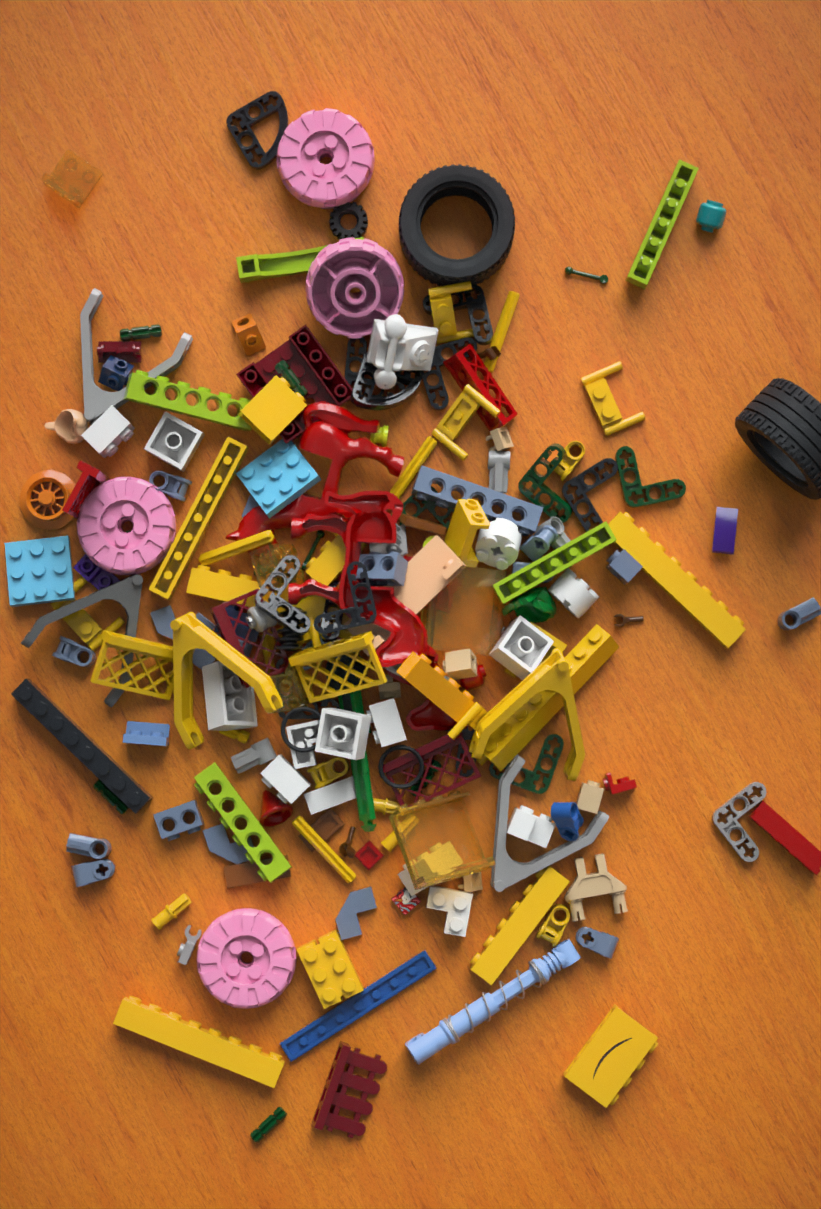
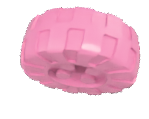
[277,108,375,209]
[305,237,404,339]
[77,477,176,575]
[197,908,296,1009]

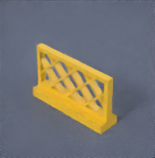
[90,630,174,700]
[288,631,387,703]

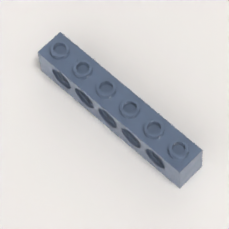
[411,465,543,536]

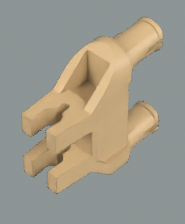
[565,853,628,921]

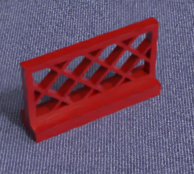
[62,460,110,519]

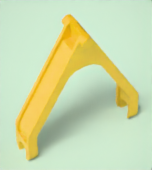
[170,612,283,750]
[469,648,585,781]

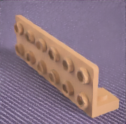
[344,536,466,656]

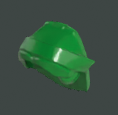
[502,587,557,623]

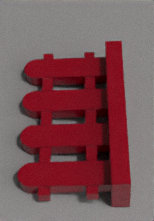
[312,1041,387,1138]

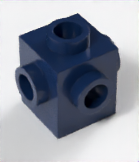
[98,355,134,391]

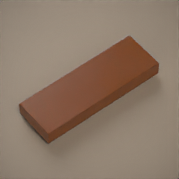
[224,855,291,888]

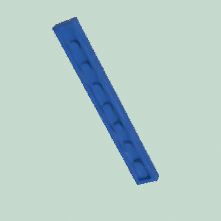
[280,950,437,1062]

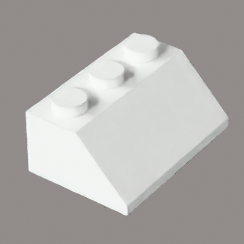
[202,661,258,731]

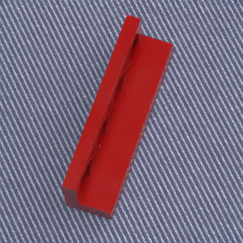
[443,344,518,431]
[748,800,821,875]

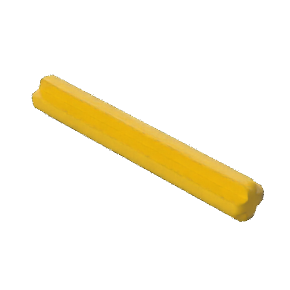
[484,291,520,373]
[388,436,437,510]
[198,530,274,566]
[292,816,356,883]

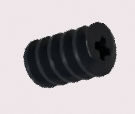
[275,607,307,651]

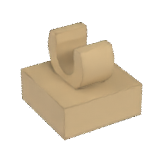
[485,427,514,451]
[378,674,401,700]
[457,868,483,892]

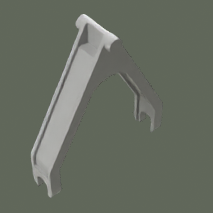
[80,288,193,425]
[490,755,609,892]

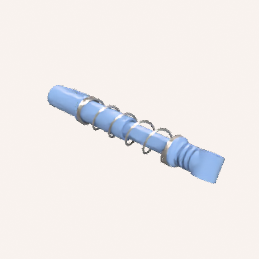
[405,939,581,1065]

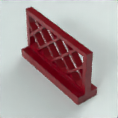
[210,588,292,688]
[383,731,482,813]

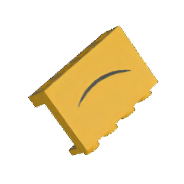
[563,1004,658,1108]

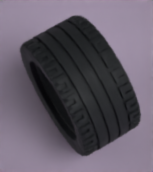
[399,164,515,286]
[735,378,821,500]

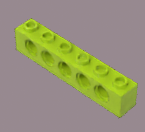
[625,160,699,289]
[124,370,252,431]
[491,521,617,605]
[194,762,292,883]

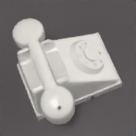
[366,314,438,389]

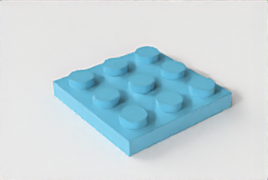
[236,439,321,518]
[5,536,75,607]

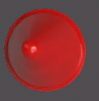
[259,790,293,827]

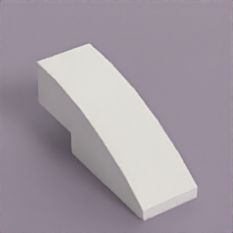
[304,776,356,815]

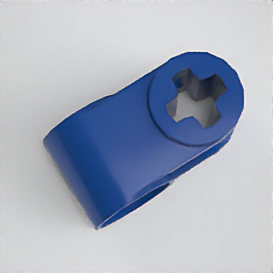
[551,802,584,841]

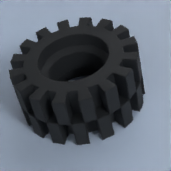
[329,202,368,240]

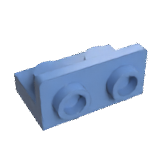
[123,721,170,746]

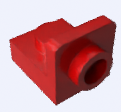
[603,772,637,794]

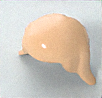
[44,409,88,444]

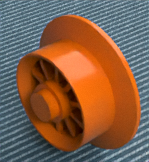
[20,470,75,530]

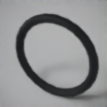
[281,707,321,753]
[378,745,424,789]

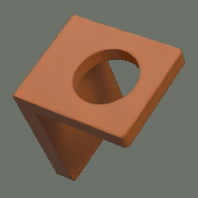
[232,313,266,356]

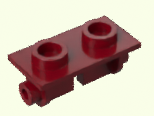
[97,341,141,363]

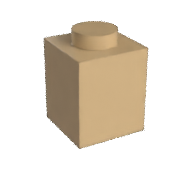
[443,649,477,680]
[576,780,604,814]

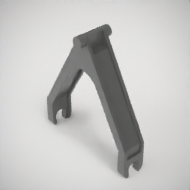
[21,574,143,708]

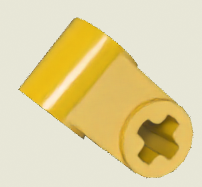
[551,441,585,481]
[307,757,350,789]
[536,904,570,947]

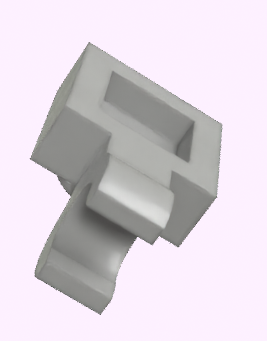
[177,925,202,965]

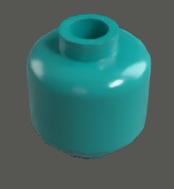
[696,200,727,233]

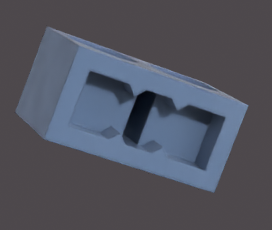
[606,549,643,585]
[356,551,408,586]
[153,800,204,841]

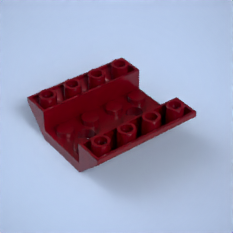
[236,325,353,444]

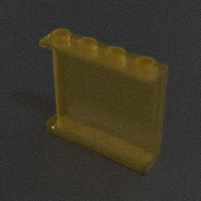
[421,567,507,657]
[389,791,496,890]

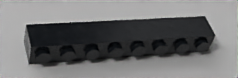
[11,679,153,814]

